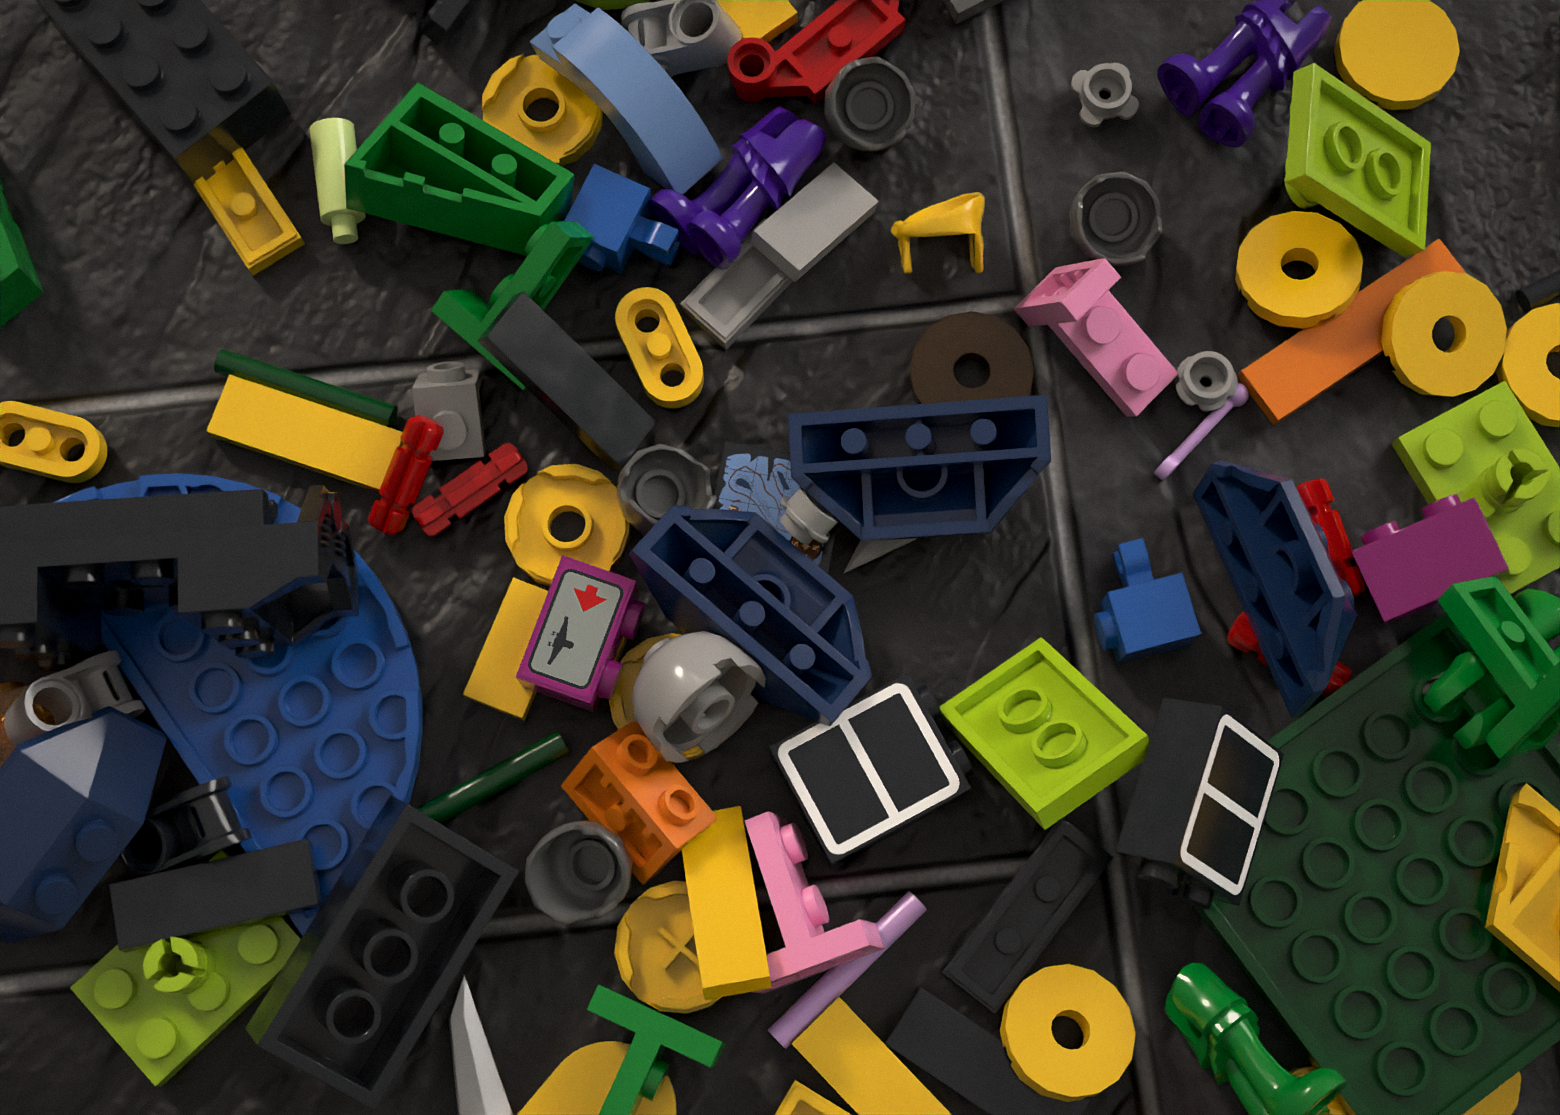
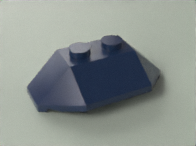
[788,395,1051,542]
[1193,461,1357,718]
[629,505,872,727]
[0,706,166,944]

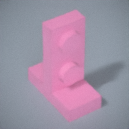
[1014,258,1179,417]
[745,811,885,994]

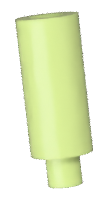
[309,118,365,244]

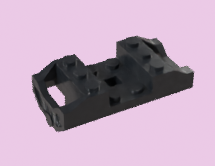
[0,485,359,671]

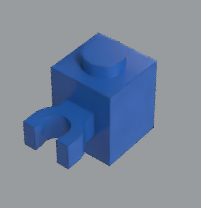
[564,164,681,274]
[1094,538,1201,665]

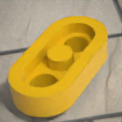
[615,287,704,408]
[0,401,107,483]

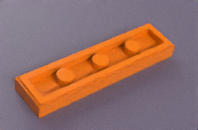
[1237,239,1467,426]

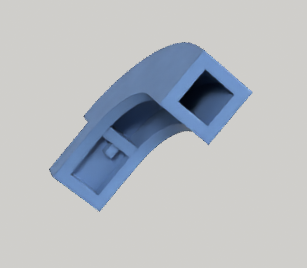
[530,3,723,194]

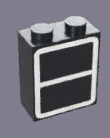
[769,673,974,869]
[1115,698,1284,910]

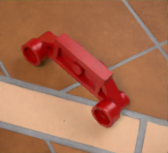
[727,0,906,104]

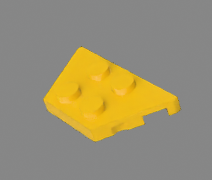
[1485,783,1560,992]

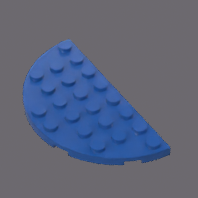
[53,473,423,936]

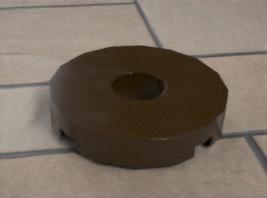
[909,311,1034,404]

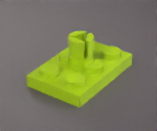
[1284,63,1431,258]
[1392,381,1560,595]
[939,637,1150,830]
[70,851,303,1087]

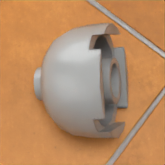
[632,631,766,763]

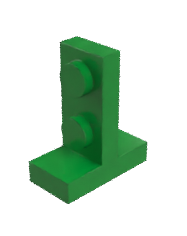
[431,221,595,390]
[1437,576,1560,759]
[587,984,726,1115]

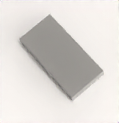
[750,162,879,282]
[680,218,793,350]

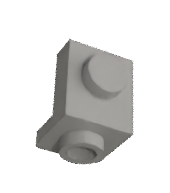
[412,362,486,461]

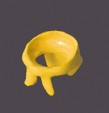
[891,192,985,274]

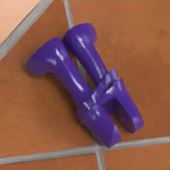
[1157,0,1333,148]
[648,107,827,269]

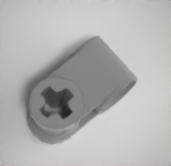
[621,0,742,77]
[4,650,145,746]

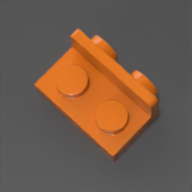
[561,721,716,885]

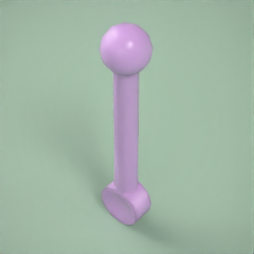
[1154,383,1249,481]

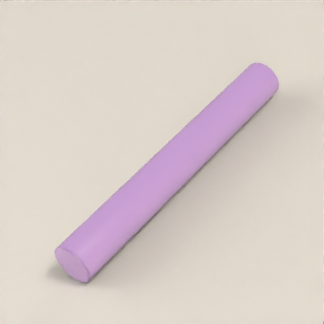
[768,891,927,1049]

